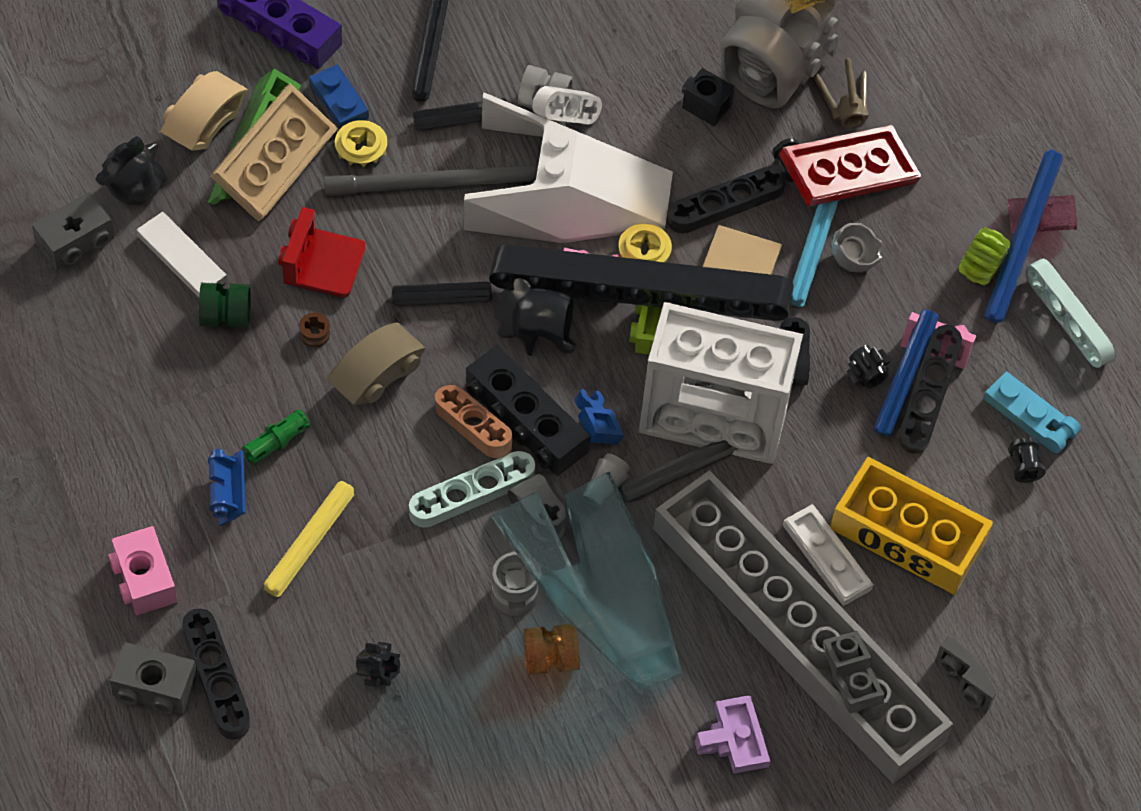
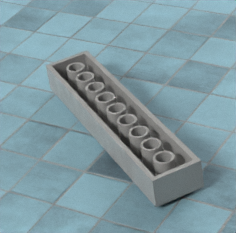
[653,470,953,784]

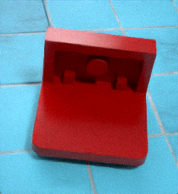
[278,207,366,298]

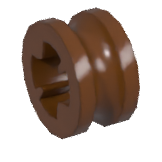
[299,312,330,347]

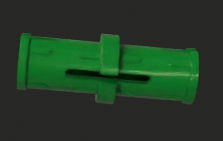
[241,409,311,465]

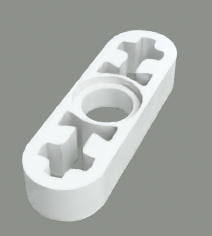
[532,86,602,124]

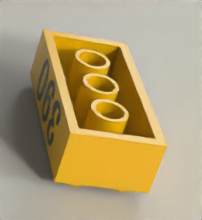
[830,457,993,595]

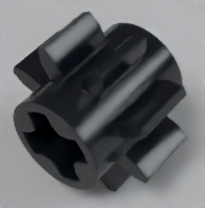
[846,345,891,388]
[356,642,400,687]

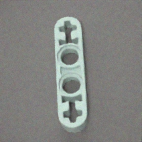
[1026,259,1115,368]
[409,451,535,528]

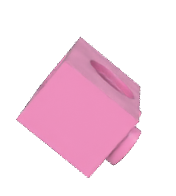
[108,526,177,616]

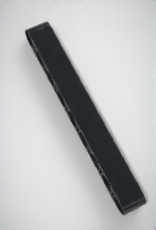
[489,244,794,321]

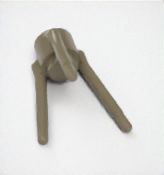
[813,58,869,128]

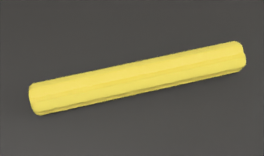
[264,481,354,597]

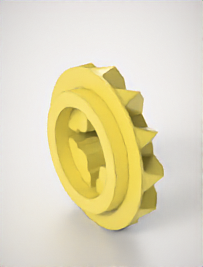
[335,120,387,168]
[618,223,672,262]

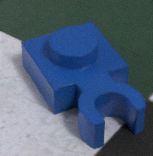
[574,389,624,445]

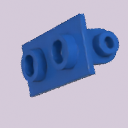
[208,449,246,526]

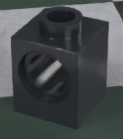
[681,68,735,127]

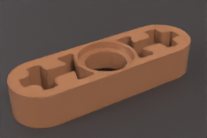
[435,385,512,458]

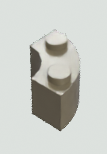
[326,323,426,405]

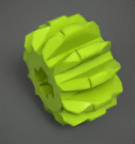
[959,227,1010,286]

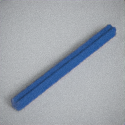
[985,149,1063,324]

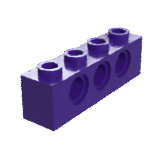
[217,0,342,69]

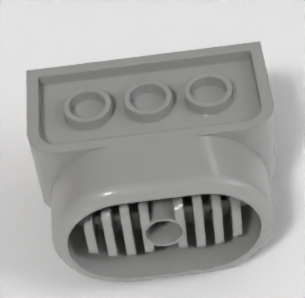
[720,0,840,108]

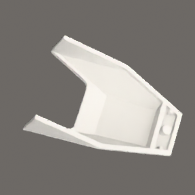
[463,93,673,243]

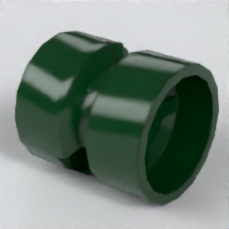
[199,282,251,328]

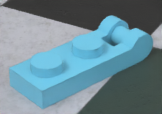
[983,371,1081,454]

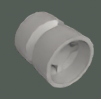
[518,65,574,109]
[491,552,539,616]

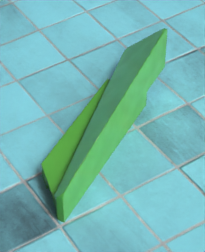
[208,68,301,205]

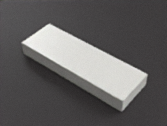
[136,212,227,297]
[783,504,874,606]

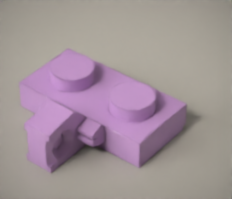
[694,696,771,774]

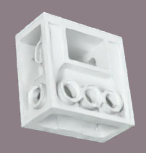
[639,302,803,464]

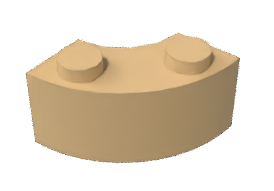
[160,71,248,151]

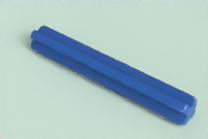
[874,309,939,437]

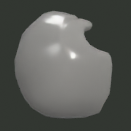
[832,223,882,273]

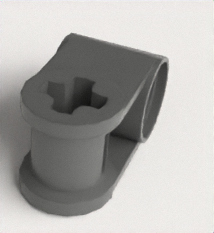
[507,474,566,544]

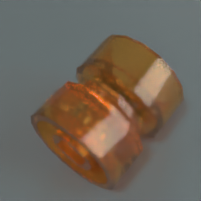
[523,623,580,675]

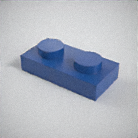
[309,64,369,129]

